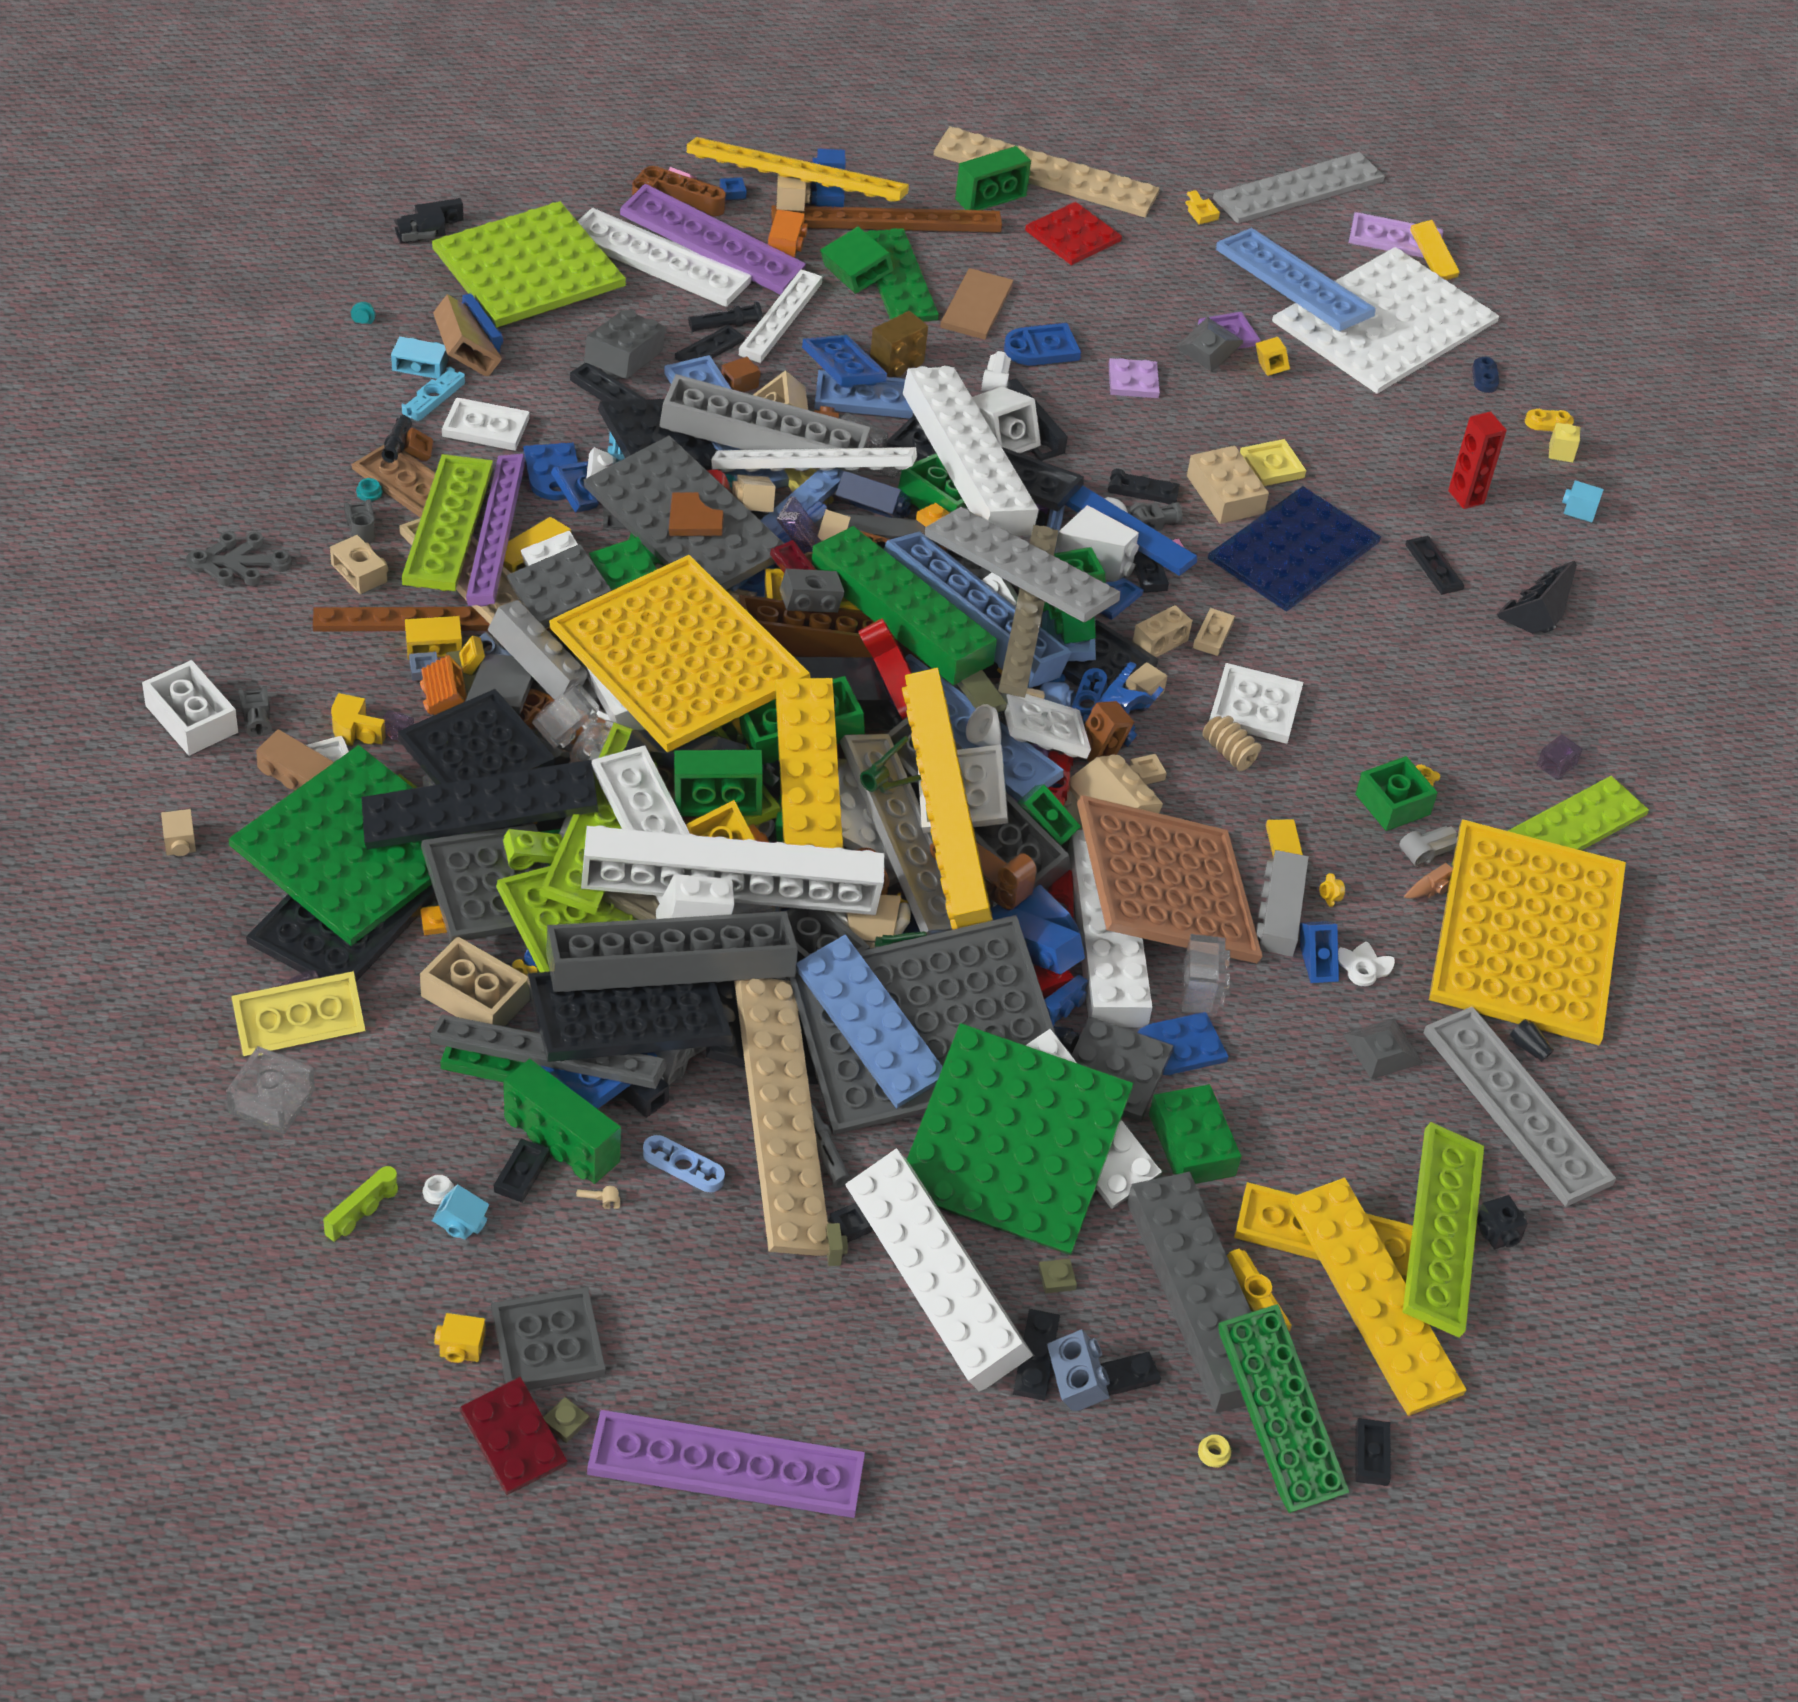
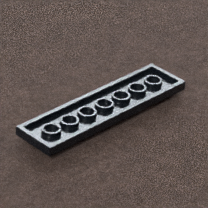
[887,415,1084,512]
[361,760,599,850]

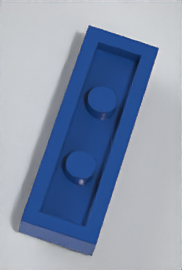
[462,293,503,354]

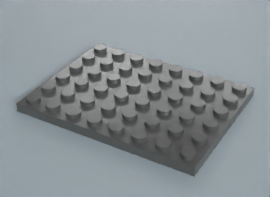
[788,915,1056,1135]

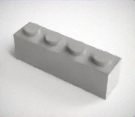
[488,600,589,704]
[1256,850,1309,957]

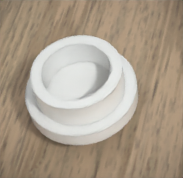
[423,1175,454,1204]

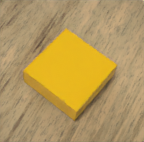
[459,635,485,675]

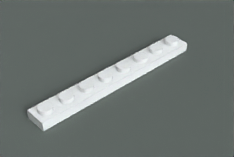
[711,447,917,472]

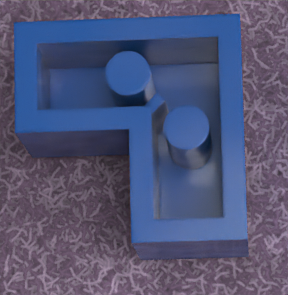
[811,149,846,207]

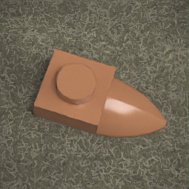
[1404,863,1453,899]

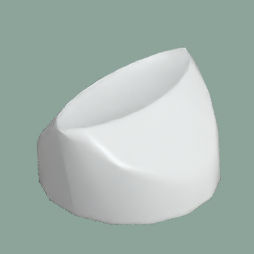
[966,704,1001,747]

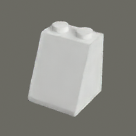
[972,387,1041,453]
[1055,505,1139,581]
[656,874,734,919]

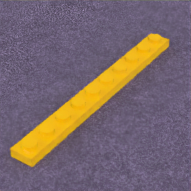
[687,137,909,202]

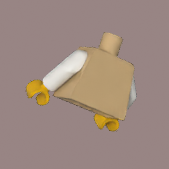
[830,892,911,949]

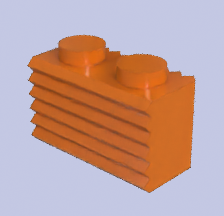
[420,655,467,715]

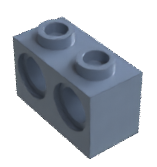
[1047,1329,1110,1411]

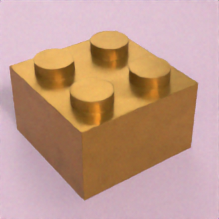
[870,311,928,377]

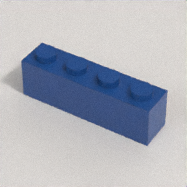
[991,904,1085,974]

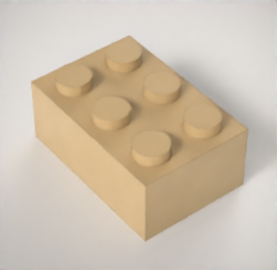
[1187,446,1269,524]
[420,937,530,1027]

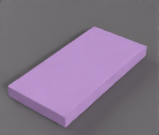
[1349,212,1443,258]

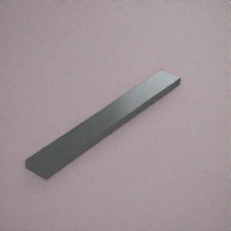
[429,1014,667,1089]

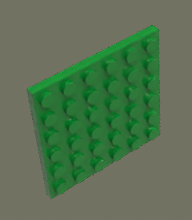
[229,745,468,946]
[907,1023,1133,1256]

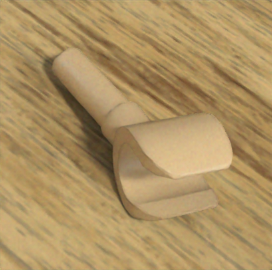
[577,1186,620,1209]

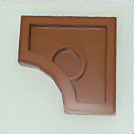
[669,492,724,536]

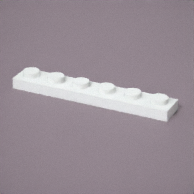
[739,269,822,363]

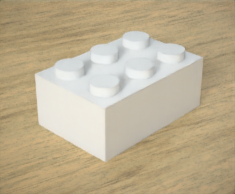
[142,660,238,756]

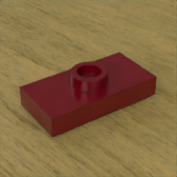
[770,540,816,573]

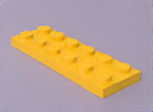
[1234,1182,1413,1283]

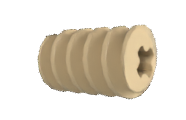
[1203,716,1262,772]

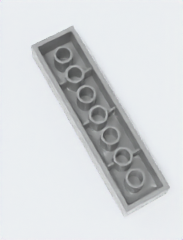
[659,374,870,475]

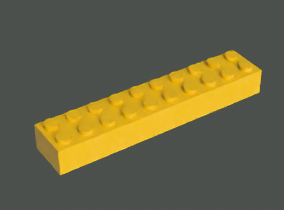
[902,668,993,930]

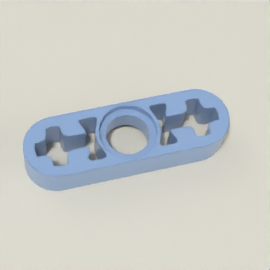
[643,1135,725,1192]

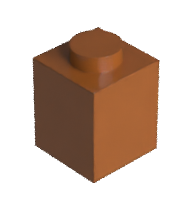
[721,356,761,393]

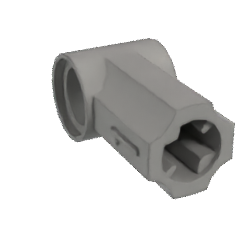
[1399,826,1457,867]

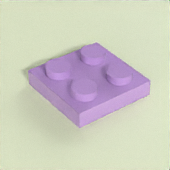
[1109,358,1160,398]

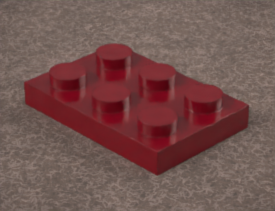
[460,1376,567,1495]

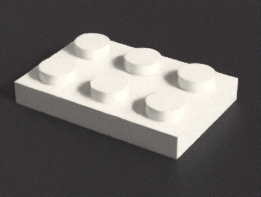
[442,397,529,451]

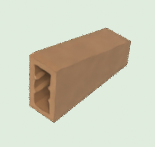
[433,294,502,377]

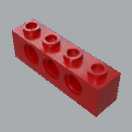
[1448,411,1507,509]

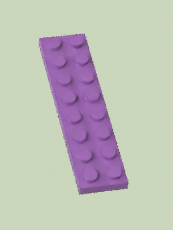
[620,184,806,295]
[587,1410,865,1518]

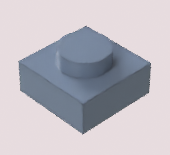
[409,652,438,681]

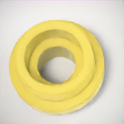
[1198,1435,1231,1468]

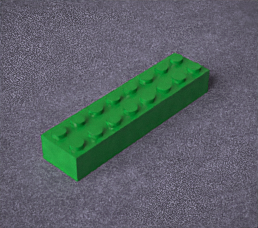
[812,526,997,686]

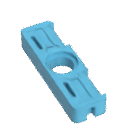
[402,367,465,421]

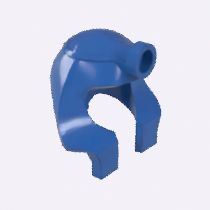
[1099,662,1164,747]

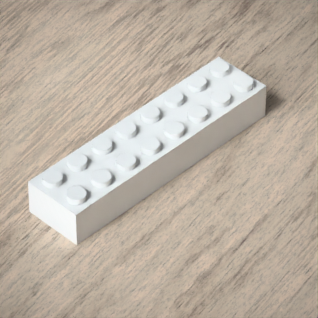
[1068,830,1152,1028]
[845,1148,1033,1391]

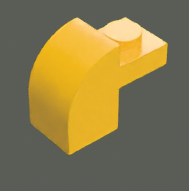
[331,693,386,747]

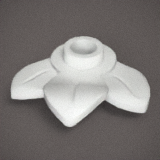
[1338,942,1395,986]

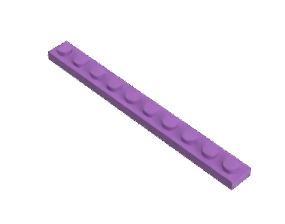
[466,454,525,606]

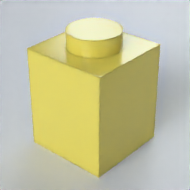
[1549,423,1580,463]

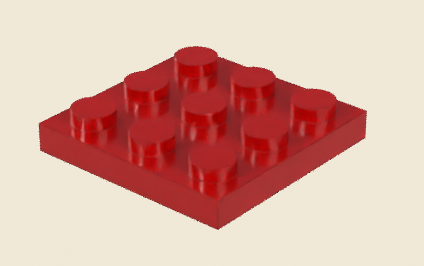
[1025,201,1122,265]

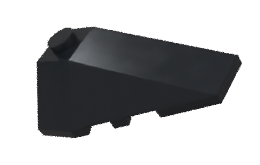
[1497,561,1577,633]
[625,730,747,769]

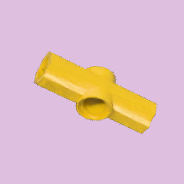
[1227,1248,1292,1331]

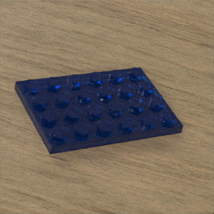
[1208,486,1381,612]

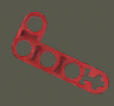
[858,618,912,720]

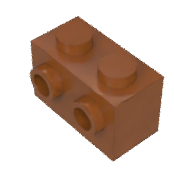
[1084,701,1135,763]

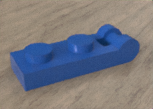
[1044,975,1088,1027]

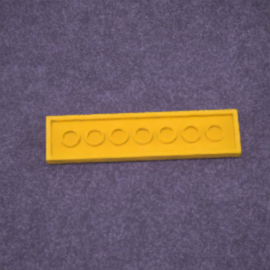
[775,678,843,848]
[1288,1177,1466,1416]

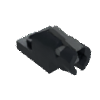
[394,198,464,244]

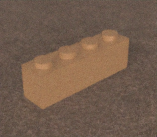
[256,729,334,790]

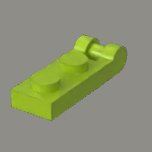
[323,1166,398,1242]

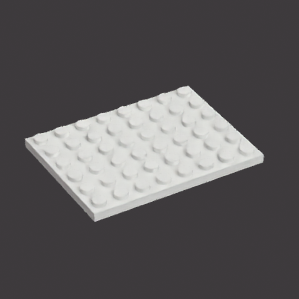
[1272,247,1499,394]

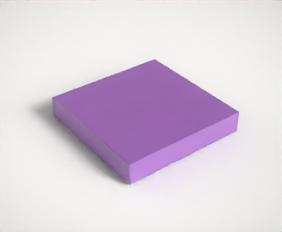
[1198,312,1261,349]

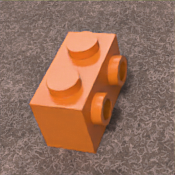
[768,209,808,258]

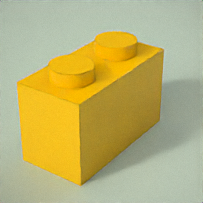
[405,616,462,659]

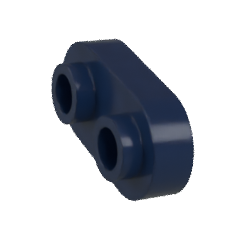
[1472,356,1499,393]

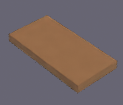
[940,268,1013,340]
[352,445,435,518]

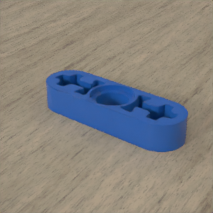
[1071,668,1107,725]

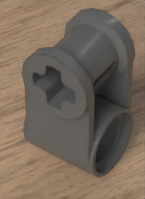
[344,499,375,544]

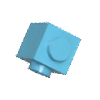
[1562,481,1604,522]
[432,1184,490,1239]

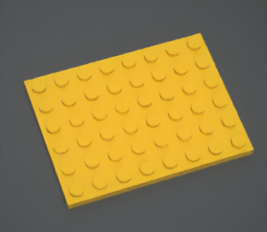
[549,555,810,753]
[1429,819,1626,1046]

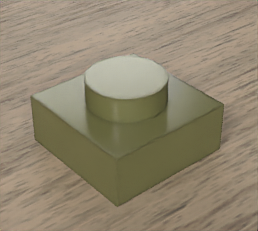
[826,1223,848,1266]
[1038,1259,1077,1294]
[543,1397,590,1443]

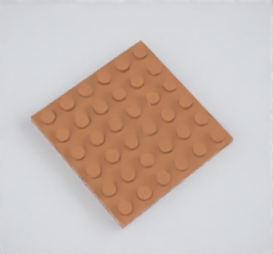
[1077,795,1263,964]

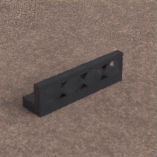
[1007,378,1068,461]

